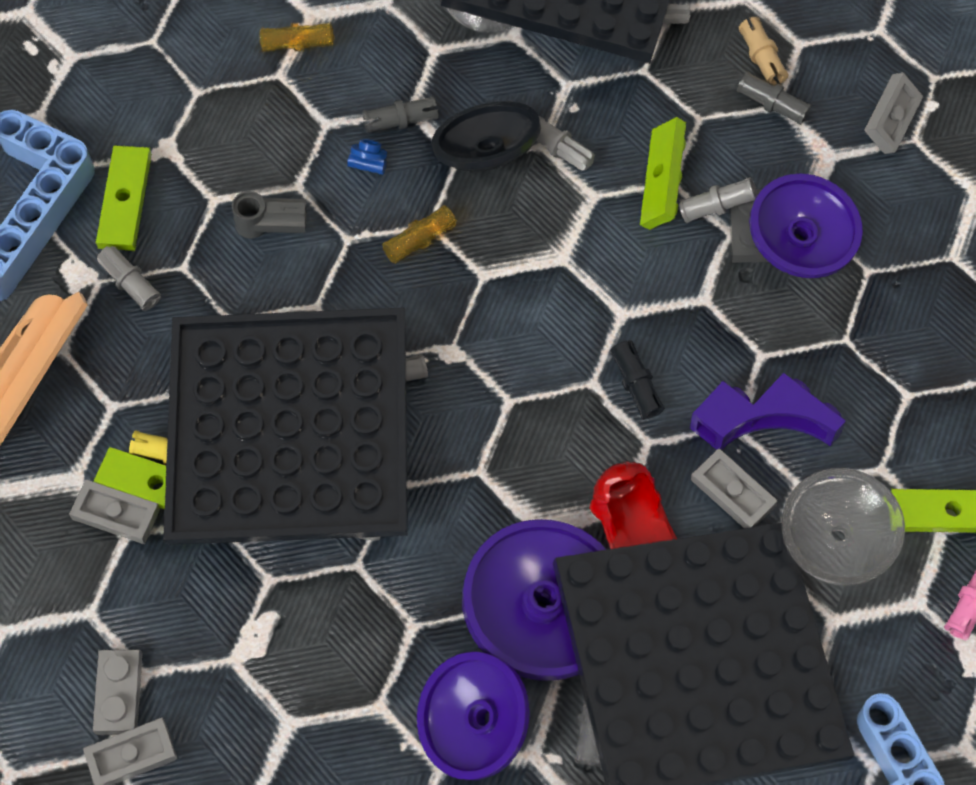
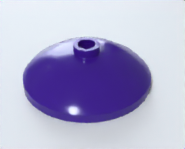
[749,174,863,278]
[417,652,530,780]

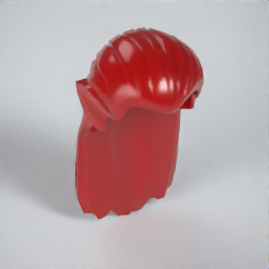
[589,461,677,549]

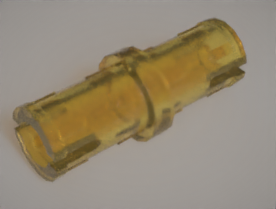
[260,23,334,52]
[382,205,457,264]

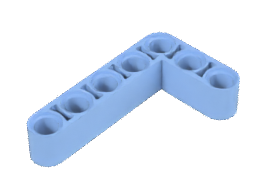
[0,110,95,301]
[857,693,945,785]

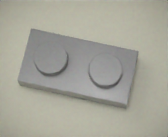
[864,73,923,154]
[691,448,778,529]
[69,479,161,544]
[93,650,142,735]
[83,717,178,785]

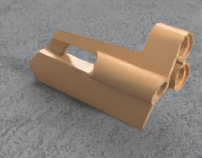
[0,292,88,446]

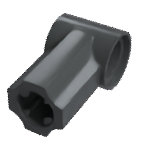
[232,191,307,239]

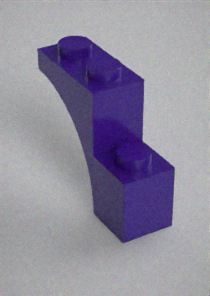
[690,373,846,450]

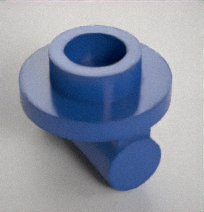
[347,139,387,175]

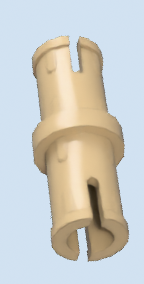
[739,17,788,86]

